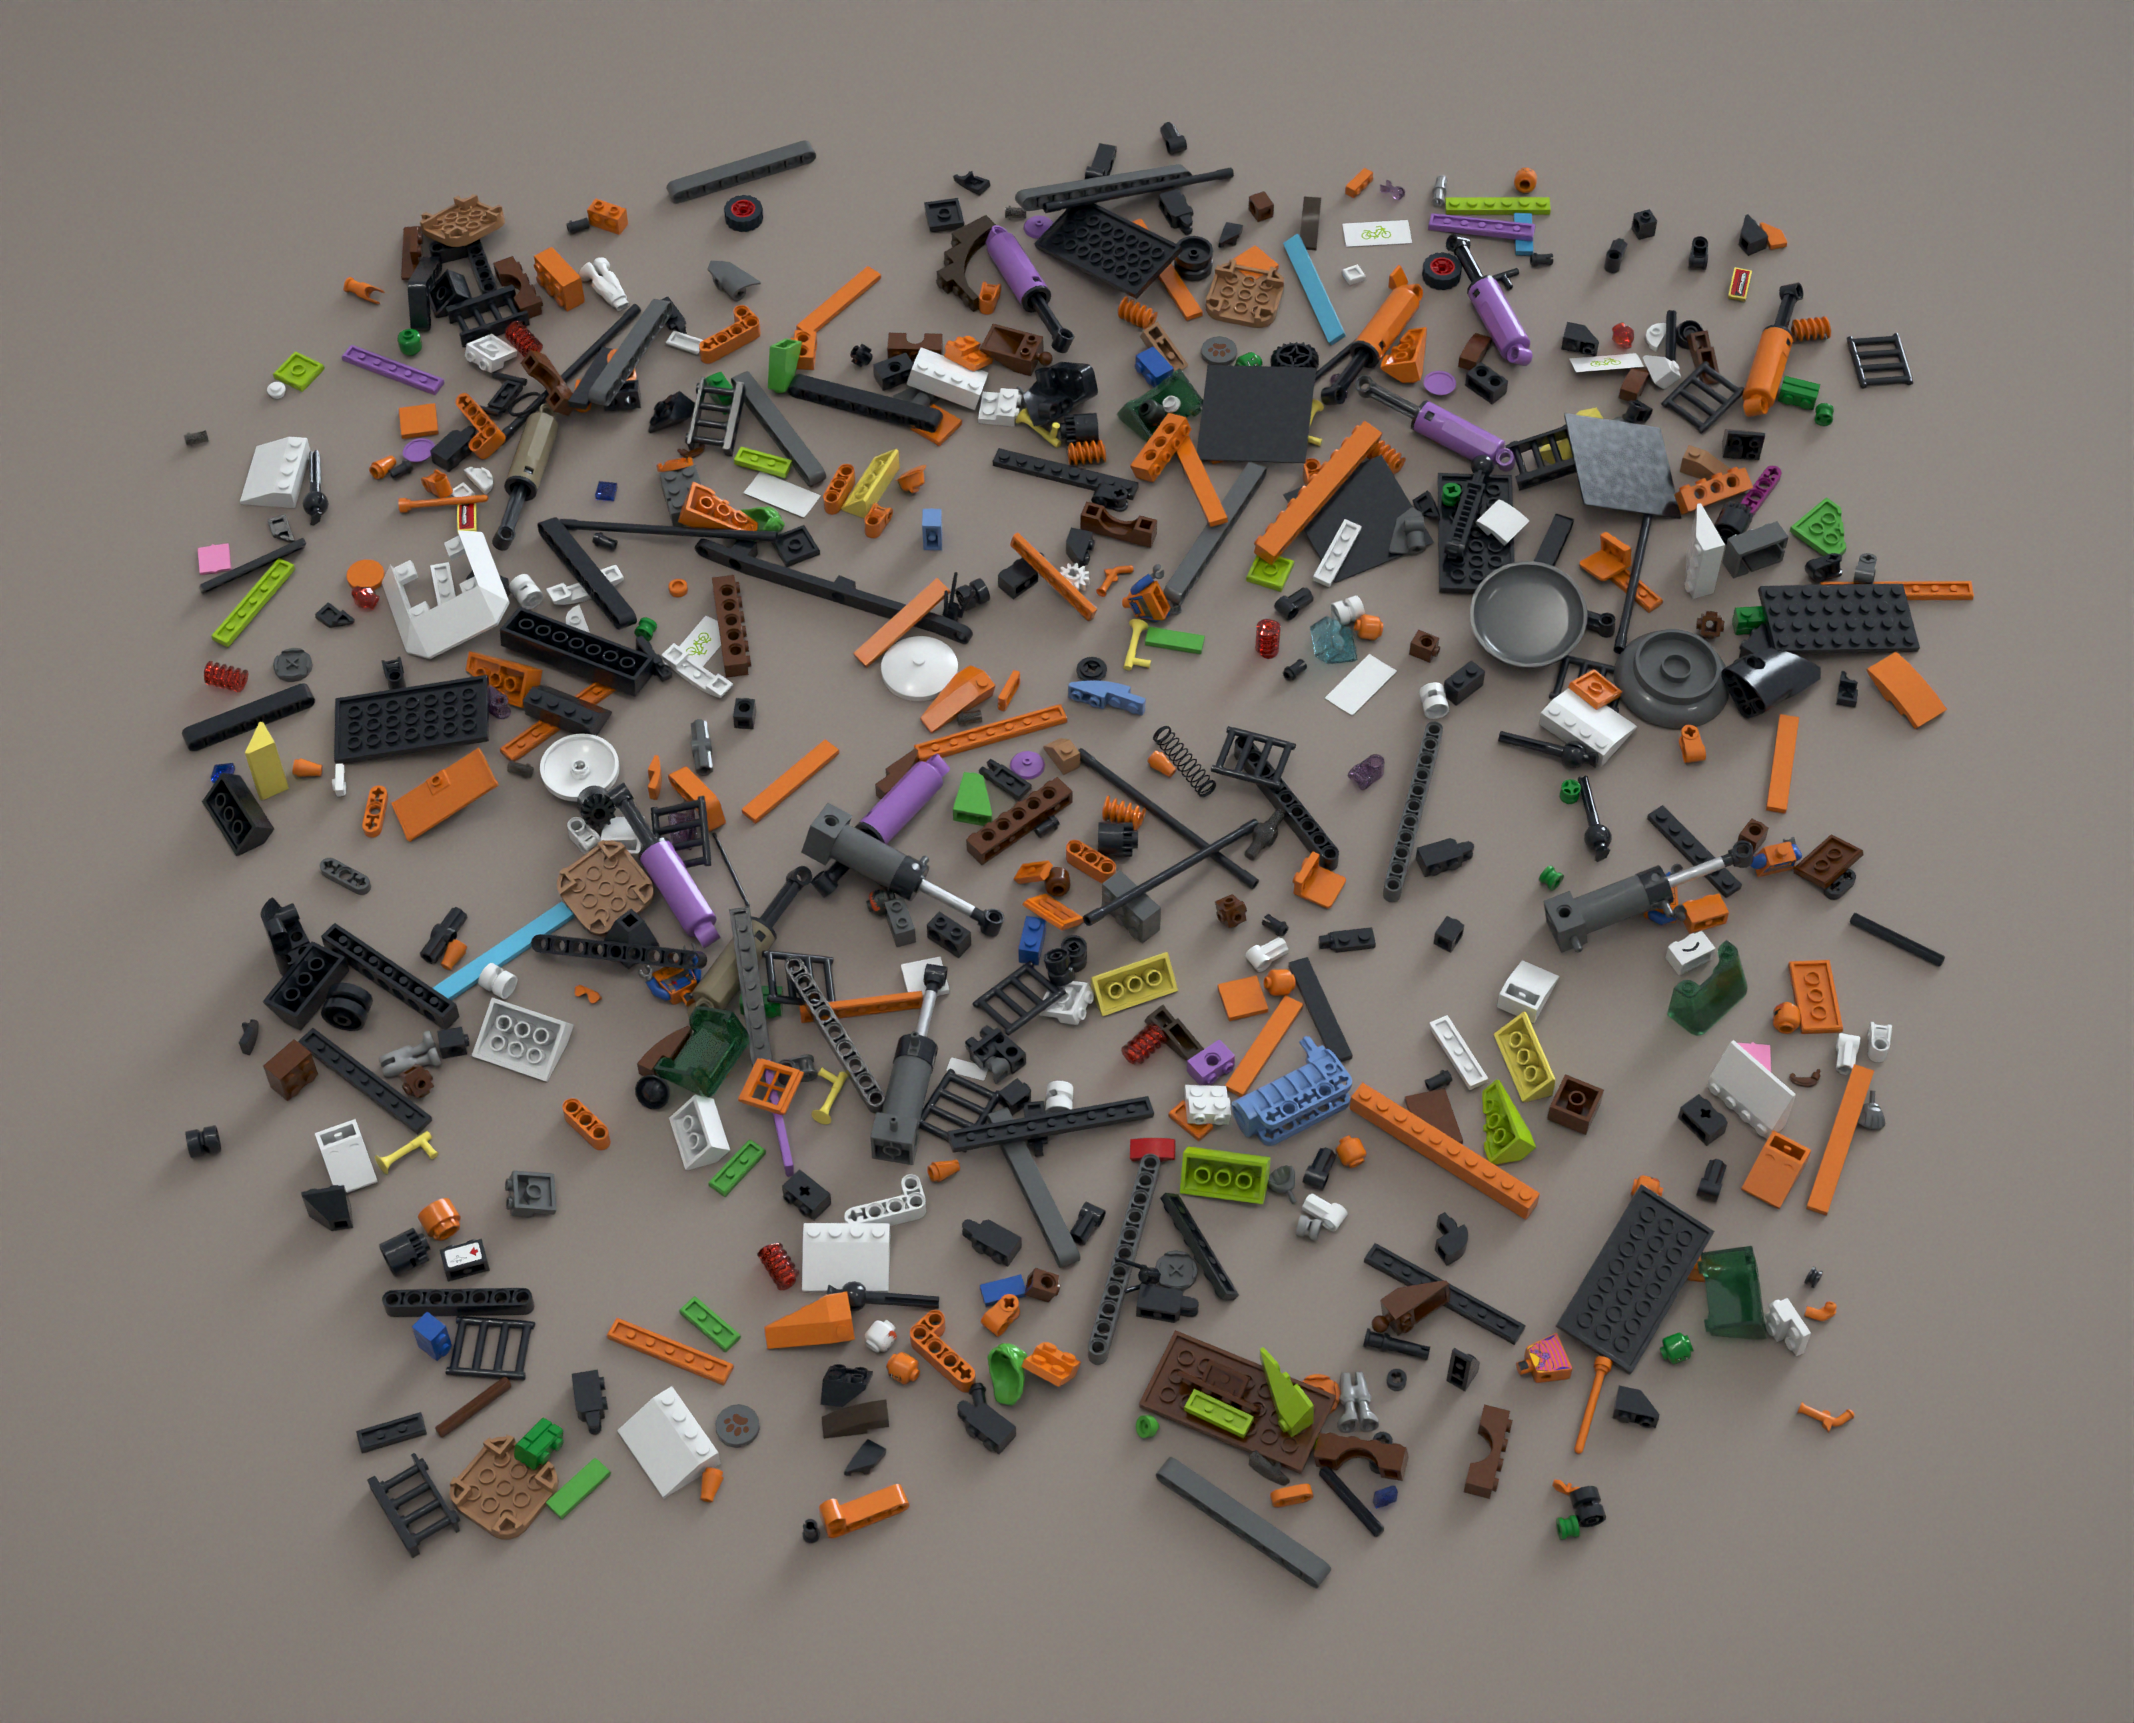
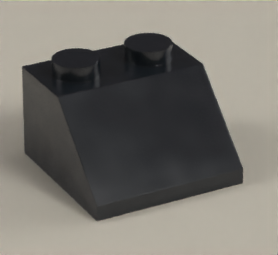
[429,269,472,318]

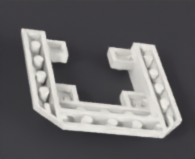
[382,530,510,659]

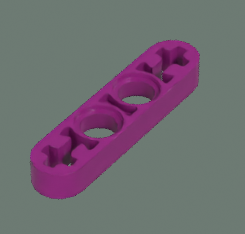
[1741,466,1782,516]

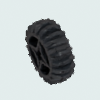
[1270,342,1319,371]

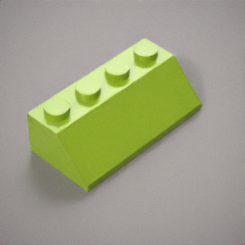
[1180,1146,1271,1204]

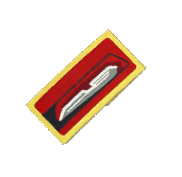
[1728,268,1752,302]
[457,503,477,535]

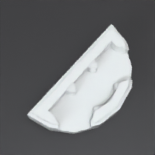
[1645,323,1666,352]
[464,467,493,495]
[566,605,590,633]
[332,763,346,797]

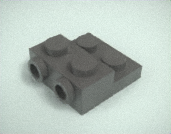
[505,1171,557,1217]

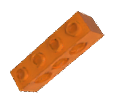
[1130,413,1192,483]
[1674,466,1753,515]

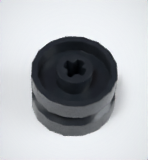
[1174,236,1213,281]
[321,982,373,1031]

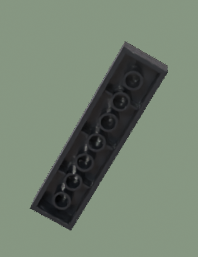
[500,606,654,697]

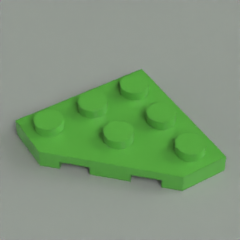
[1789,497,1846,556]

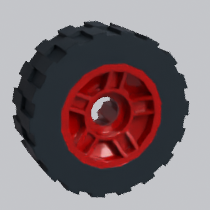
[724,195,763,232]
[1422,252,1462,290]

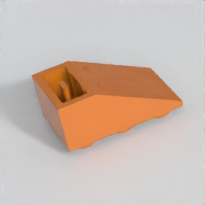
[1741,1130,1811,1209]

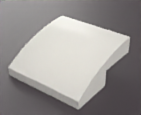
[1475,500,1529,546]

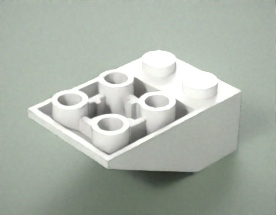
[601,816,645,867]
[1497,960,1559,1023]
[315,1119,378,1193]

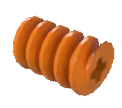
[1118,296,1157,330]
[1791,316,1831,342]
[1068,440,1106,465]
[1367,440,1406,475]
[1102,796,1146,831]

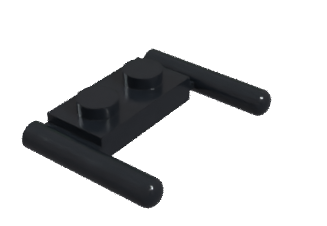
[479,372,527,418]

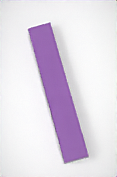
[1428,213,1535,241]
[342,345,444,395]
[764,1059,794,1177]

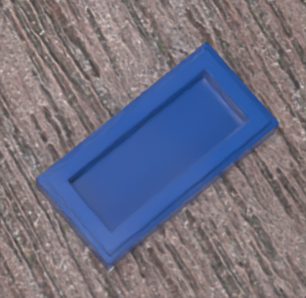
[980,1274,1026,1307]

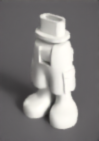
[579,258,629,311]

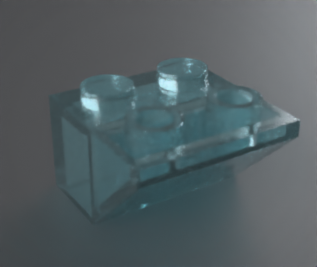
[1310,616,1358,664]

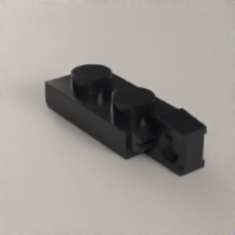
[661,297,687,334]
[635,636,672,682]
[1318,927,1376,953]
[1023,1101,1048,1157]

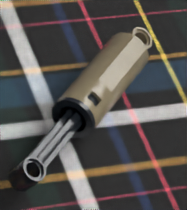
[492,403,559,551]
[687,866,812,1023]

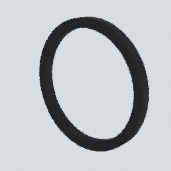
[508,392,542,417]

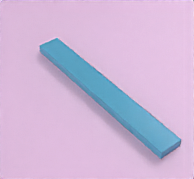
[1283,234,1346,345]
[433,901,575,1001]

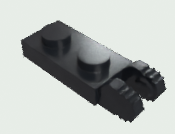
[978,759,1032,801]

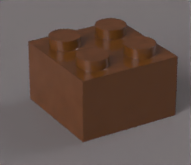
[263,1039,318,1101]
[1547,1074,1604,1135]

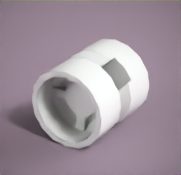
[509,574,543,610]
[1330,595,1365,627]
[1419,682,1449,719]
[478,963,518,999]
[1045,1081,1073,1114]

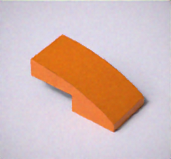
[648,755,662,800]

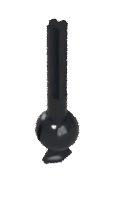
[302,450,329,526]
[1498,731,1599,768]
[1578,775,1612,862]
[827,1281,939,1311]

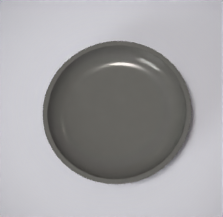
[1470,561,1588,669]
[1614,629,1729,729]

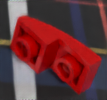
[1130,1138,1176,1162]

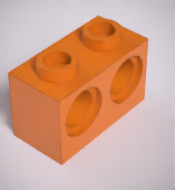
[587,198,628,235]
[791,330,817,370]

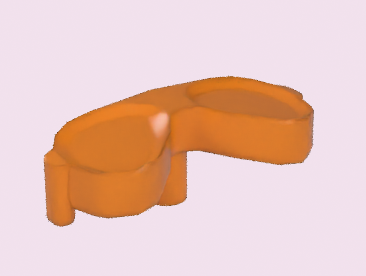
[575,985,602,1004]
[1552,1479,1580,1496]

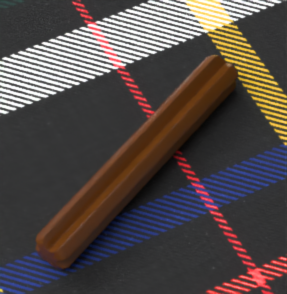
[435,1377,511,1437]

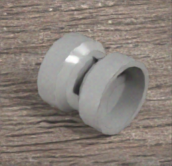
[1296,1215,1322,1241]

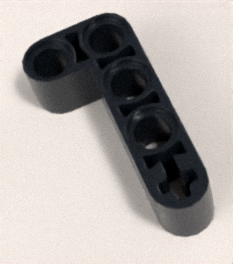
[1085,143,1117,179]

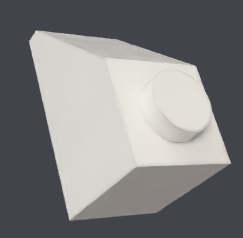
[1643,355,1681,390]

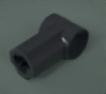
[1160,122,1187,154]
[1604,238,1628,273]
[1274,587,1314,620]
[1586,610,1616,638]
[1302,1147,1337,1190]
[1696,1159,1727,1202]
[1070,1201,1106,1245]

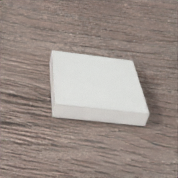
[901,957,950,998]

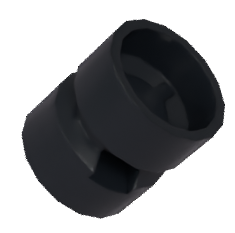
[955,578,990,611]
[1061,935,1087,973]
[1043,948,1076,986]
[185,1125,221,1158]
[1570,1486,1606,1527]

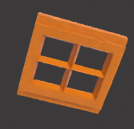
[1022,894,1084,931]
[738,1058,804,1115]

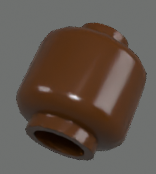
[1044,867,1071,896]

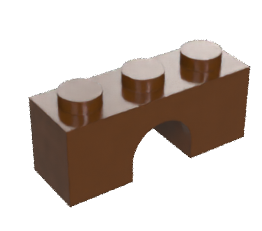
[887,332,943,362]

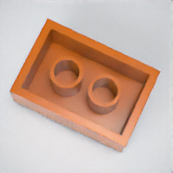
[534,247,585,312]

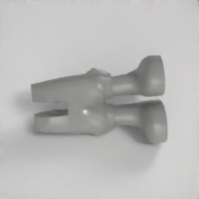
[379,1030,442,1078]
[1337,1372,1379,1433]

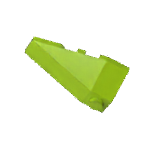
[1482,1079,1536,1165]
[1260,1347,1314,1437]

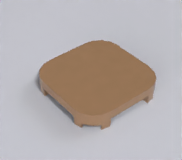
[420,194,505,247]
[1206,259,1284,328]
[557,840,654,936]
[450,1434,559,1540]

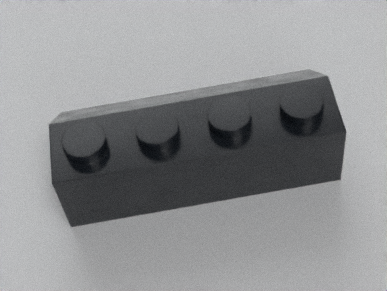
[523,685,612,736]
[202,773,274,856]
[263,941,350,1031]

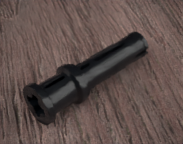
[1363,1328,1430,1360]

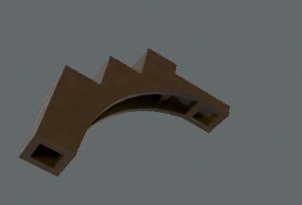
[936,215,996,312]

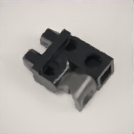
[965,1025,1026,1084]

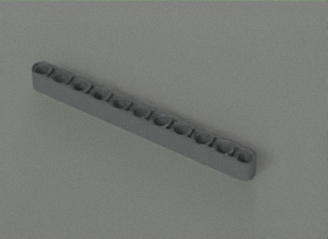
[1015,164,1192,211]
[1163,462,1267,605]
[1383,721,1443,902]
[1088,1154,1160,1365]

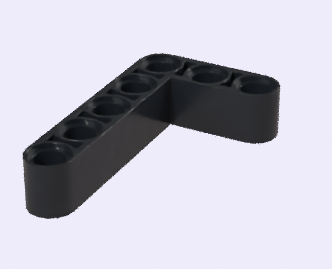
[429,239,497,295]
[408,256,442,331]

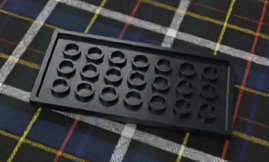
[1034,203,1183,299]
[1437,473,1515,594]
[1758,584,1920,654]
[334,675,489,764]
[1555,1184,1715,1375]

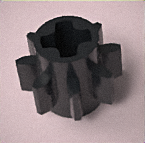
[850,344,873,367]

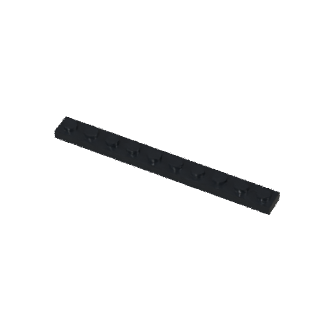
[947,1096,1154,1153]

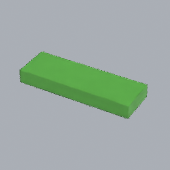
[1145,627,1205,654]
[708,1139,766,1197]
[679,1296,741,1353]
[546,1458,611,1520]

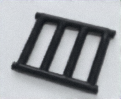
[1847,333,1913,389]
[1661,361,1744,434]
[1549,655,1620,714]
[1211,726,1296,789]
[651,796,711,868]
[762,950,836,1006]
[972,961,1066,1036]
[918,1069,999,1153]
[445,1316,535,1380]

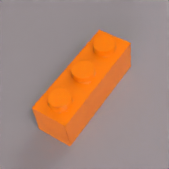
[1345,168,1373,198]

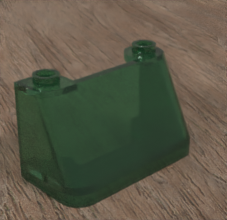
[1116,368,1203,442]
[1667,940,1748,1036]
[653,1006,749,1098]
[1697,1246,1767,1340]

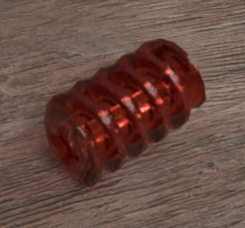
[505,321,543,357]
[1255,619,1281,659]
[204,661,249,693]
[1121,1022,1167,1065]
[757,1243,799,1290]

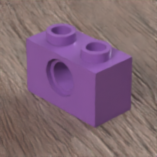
[1187,1039,1235,1085]

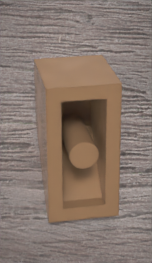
[1043,738,1080,775]

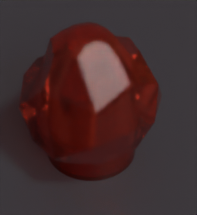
[1612,322,1634,349]
[351,586,380,610]

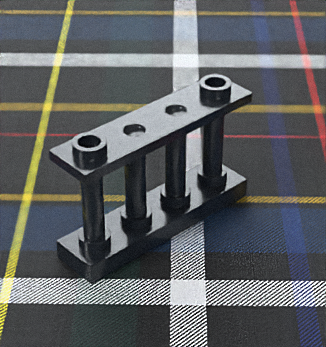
[445,285,530,348]
[685,377,746,457]
[1505,424,1576,491]
[367,1453,460,1558]

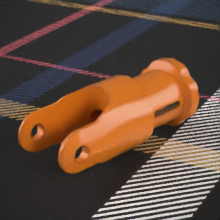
[343,277,385,304]

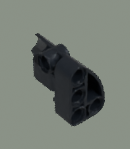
[1023,362,1098,427]
[1721,648,1821,719]
[260,897,310,976]

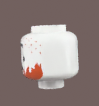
[865,1320,897,1353]

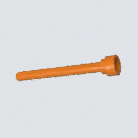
[398,495,489,513]
[1574,1356,1613,1454]

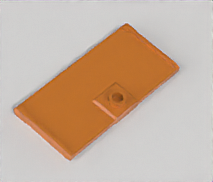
[391,747,499,842]

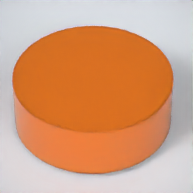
[668,579,688,597]

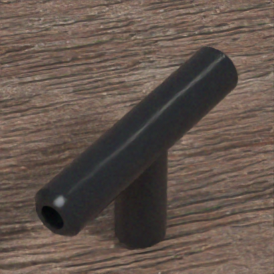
[1493,268,1519,290]

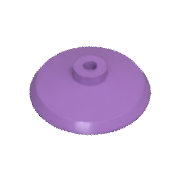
[1024,216,1053,239]
[1424,371,1456,395]
[403,438,435,462]
[1010,751,1045,780]

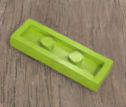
[734,447,792,478]
[1184,1389,1254,1438]

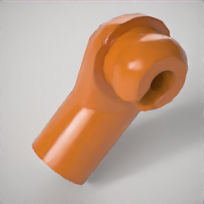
[1804,1301,1837,1322]

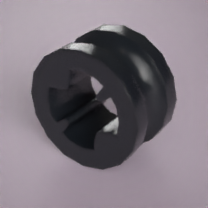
[1804,1266,1823,1288]
[1387,1369,1407,1391]

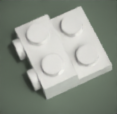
[465,334,518,373]
[978,388,1022,426]
[1039,981,1094,1025]
[1184,1085,1231,1125]
[1765,1298,1811,1356]

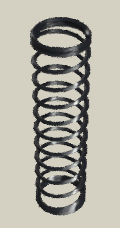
[1153,726,1216,797]

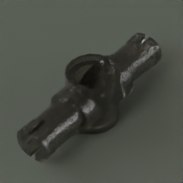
[1244,809,1286,861]

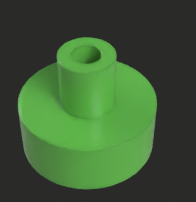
[1136,1415,1159,1438]

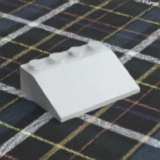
[906,348,988,410]
[240,437,311,508]
[1684,503,1725,599]
[1539,688,1637,767]
[472,998,574,1082]
[1707,1040,1796,1140]
[802,1223,891,1293]
[617,1386,721,1499]

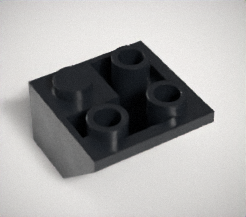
[648,391,695,433]
[1722,429,1765,460]
[604,909,659,970]
[301,1185,353,1231]
[820,1364,873,1407]

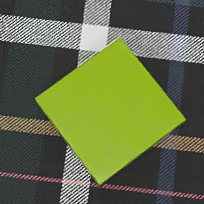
[273,351,325,392]
[1246,556,1294,592]

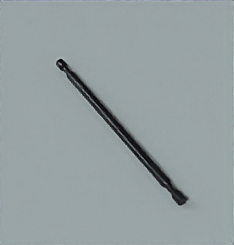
[712,832,750,906]

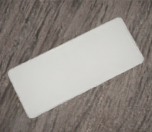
[946,1058,989,1080]

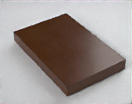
[1793,834,1863,889]
[1405,1088,1463,1144]

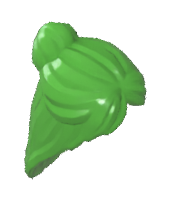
[734,506,785,541]
[987,1343,1027,1406]

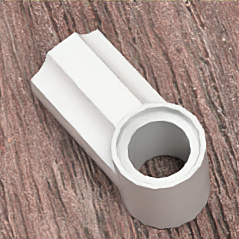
[1245,937,1289,972]
[1836,1033,1860,1075]
[1302,1194,1348,1232]

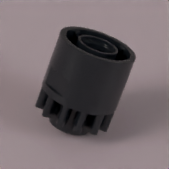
[1060,413,1099,446]
[1714,501,1753,545]
[577,785,616,829]
[1098,822,1138,857]
[379,1228,431,1277]

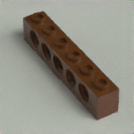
[712,575,751,678]
[966,777,1073,865]

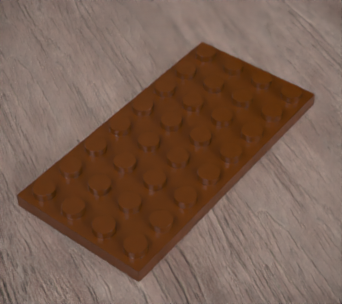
[1139,1330,1336,1474]

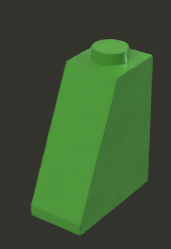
[768,338,802,393]
[953,772,992,826]

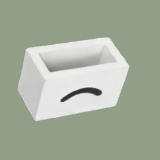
[1665,931,1716,976]

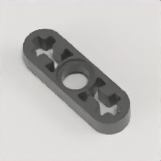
[320,858,371,895]

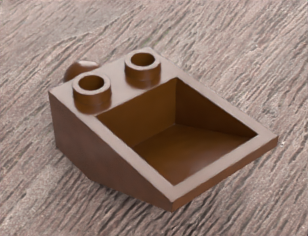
[980,324,1053,376]
[1371,1280,1450,1336]

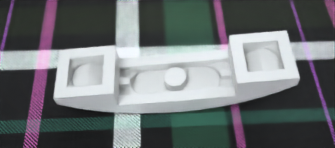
[546,565,624,605]
[661,643,733,698]

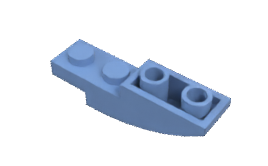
[1068,681,1146,716]

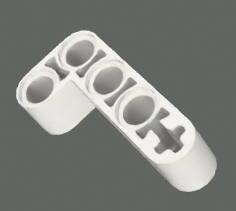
[844,1174,926,1226]

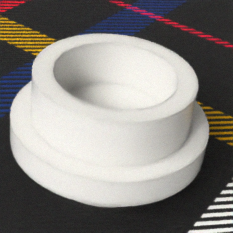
[267,382,286,399]
[1163,395,1181,413]

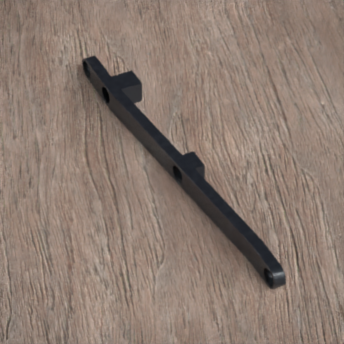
[694,538,973,644]

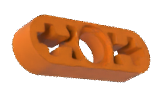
[362,785,388,838]

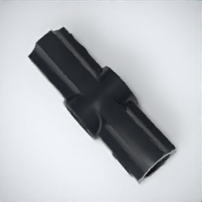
[420,907,468,964]

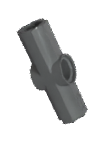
[690,719,713,776]

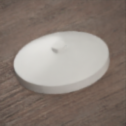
[881,636,958,701]
[540,734,619,802]

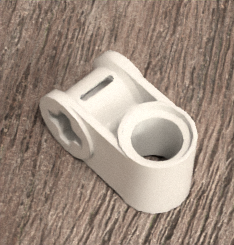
[567,817,601,855]
[1868,1022,1892,1062]

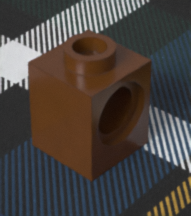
[1248,191,1274,222]
[1409,629,1441,663]
[1737,818,1769,855]
[1025,1268,1060,1302]

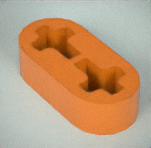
[1270,1484,1314,1507]

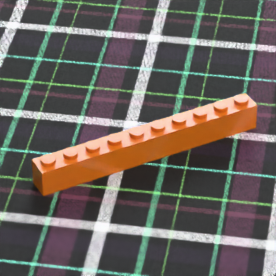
[1254,421,1382,565]
[1349,1082,1540,1220]

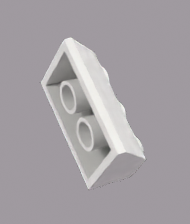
[669,1095,730,1170]

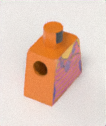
[1516,1333,1572,1383]

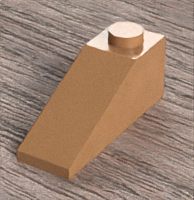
[1140,321,1188,375]
[1680,445,1731,487]

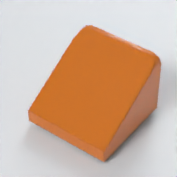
[1388,265,1408,290]

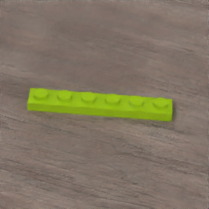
[1445,197,1551,215]
[211,558,295,647]

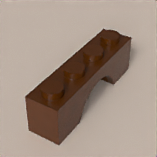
[493,256,543,319]
[521,350,575,416]
[1080,501,1157,548]
[1464,1404,1513,1499]
[1314,1432,1409,1481]

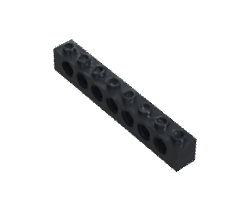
[321,923,460,1030]

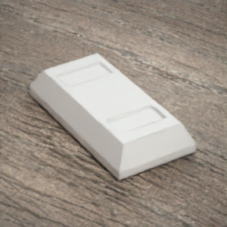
[666,331,703,355]

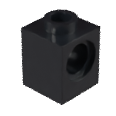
[1631,209,1657,240]
[733,698,756,729]
[1433,916,1465,953]
[437,1027,470,1059]
[998,1078,1031,1116]

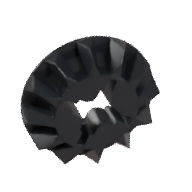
[1076,657,1107,681]

